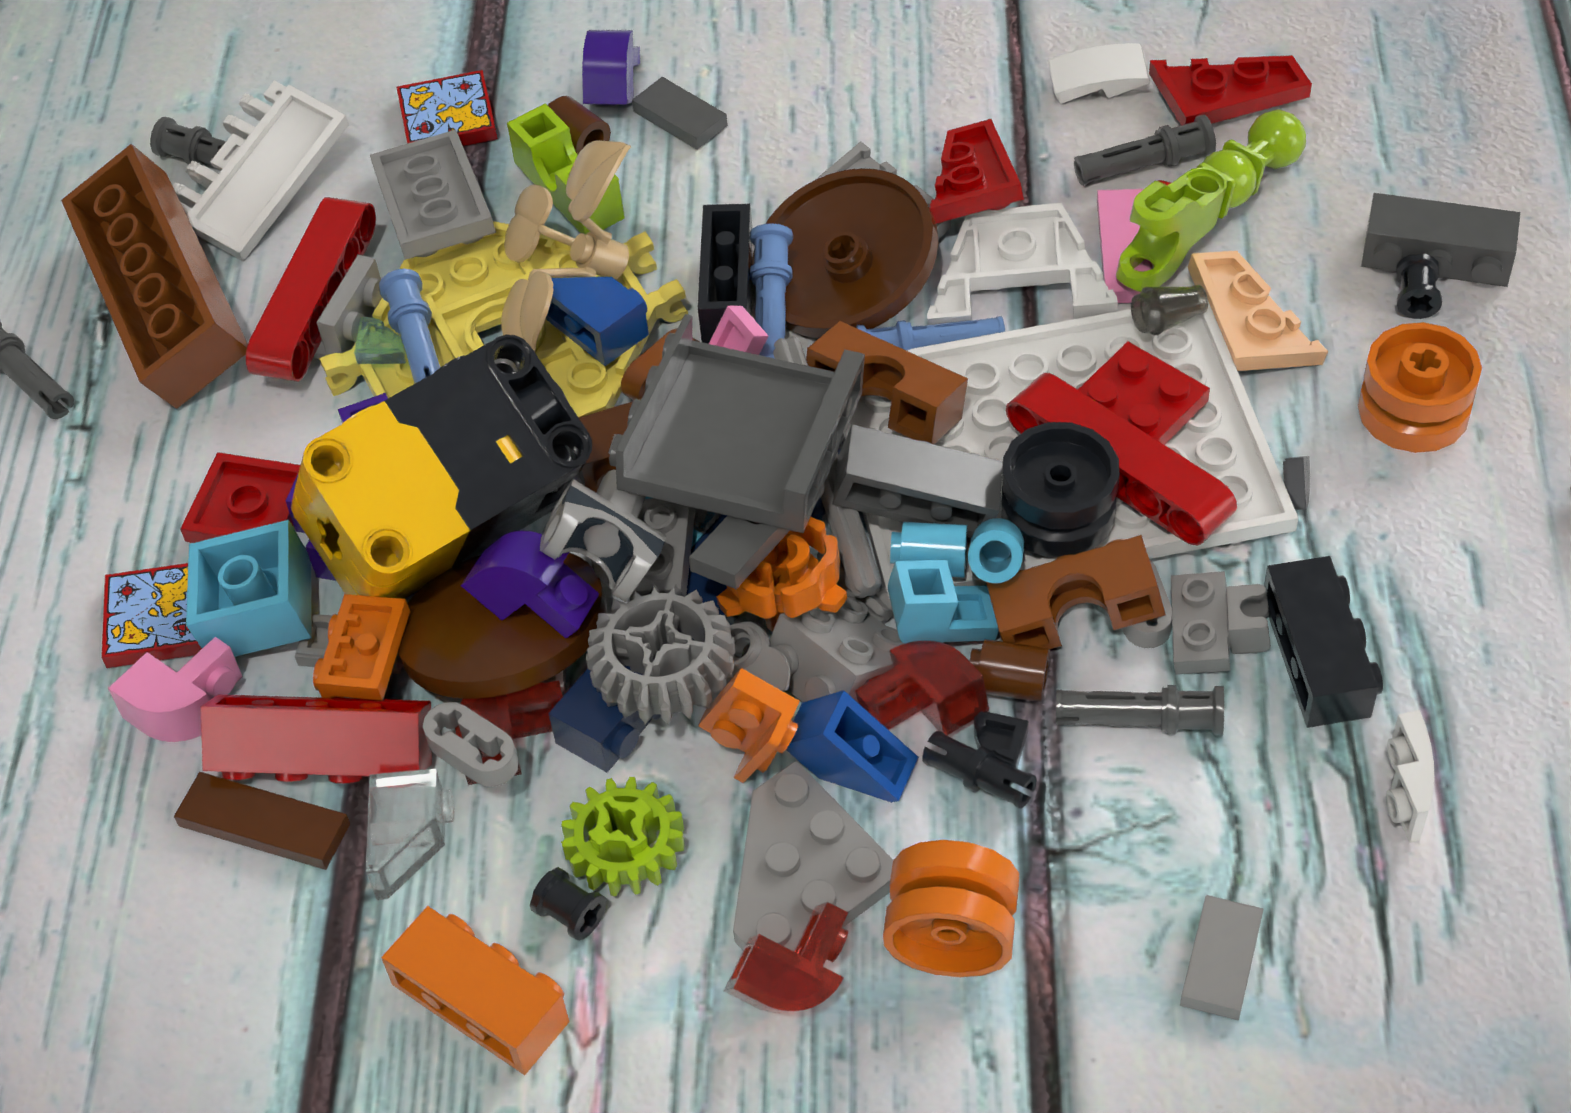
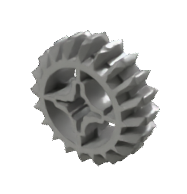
[586,584,736,725]

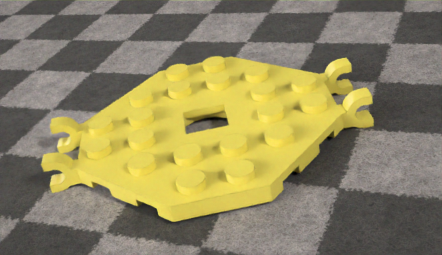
[319,221,688,418]

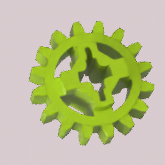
[561,777,685,896]

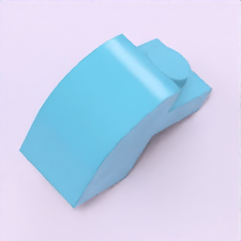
[888,560,999,655]

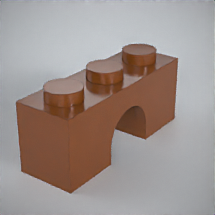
[806,321,968,444]
[986,535,1166,649]

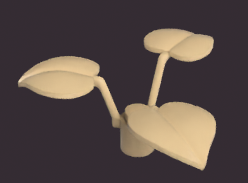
[501,140,631,352]

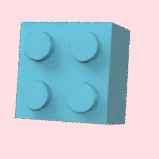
[186,520,312,657]

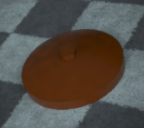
[752,168,938,338]
[398,552,607,699]

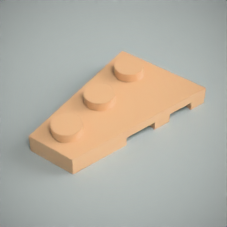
[1188,251,1328,371]

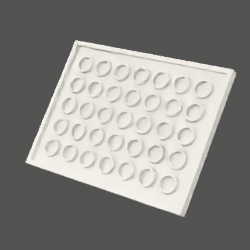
[843,295,1298,599]

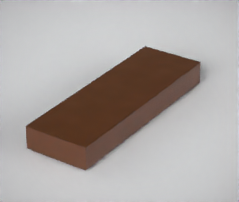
[174,771,350,870]

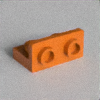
[313,594,410,701]
[698,668,800,783]

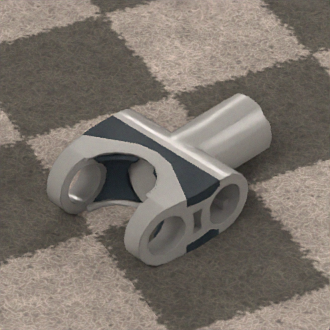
[540,470,667,602]

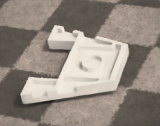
[927,203,1118,325]

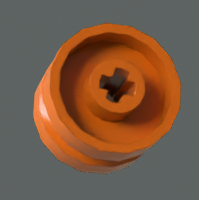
[1358,322,1482,453]
[883,840,1019,977]

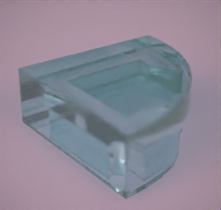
[354,317,406,364]

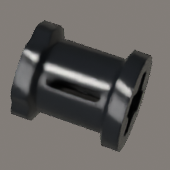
[1396,254,1442,319]
[530,867,607,941]

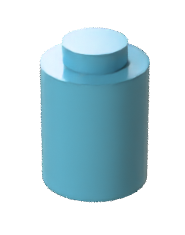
[968,518,1024,583]
[890,522,967,578]

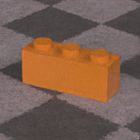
[381,906,570,1075]

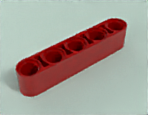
[246,197,376,382]
[1006,373,1237,546]

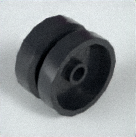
[1001,422,1120,558]

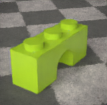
[507,103,625,234]

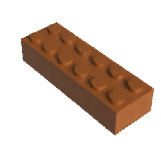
[61,144,248,409]

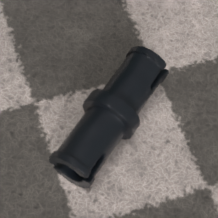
[922,731,1037,809]

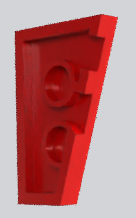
[1149,55,1312,125]
[929,119,1024,224]

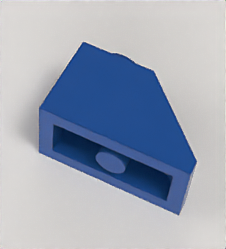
[546,277,649,366]
[786,690,919,803]

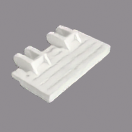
[172,80,349,262]

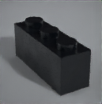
[698,204,754,344]
[1264,556,1383,728]

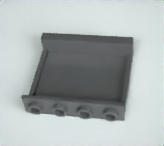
[609,314,865,533]

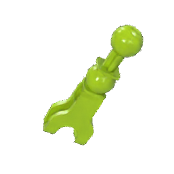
[1116,109,1306,293]

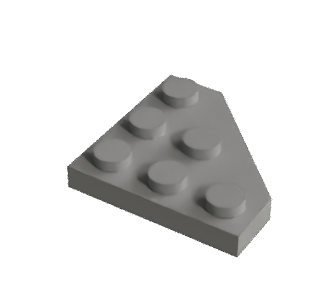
[733,760,893,981]

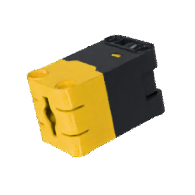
[291,334,592,599]

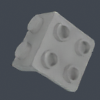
[313,255,382,359]
[769,596,919,702]

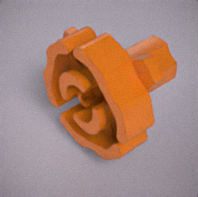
[716,517,847,632]

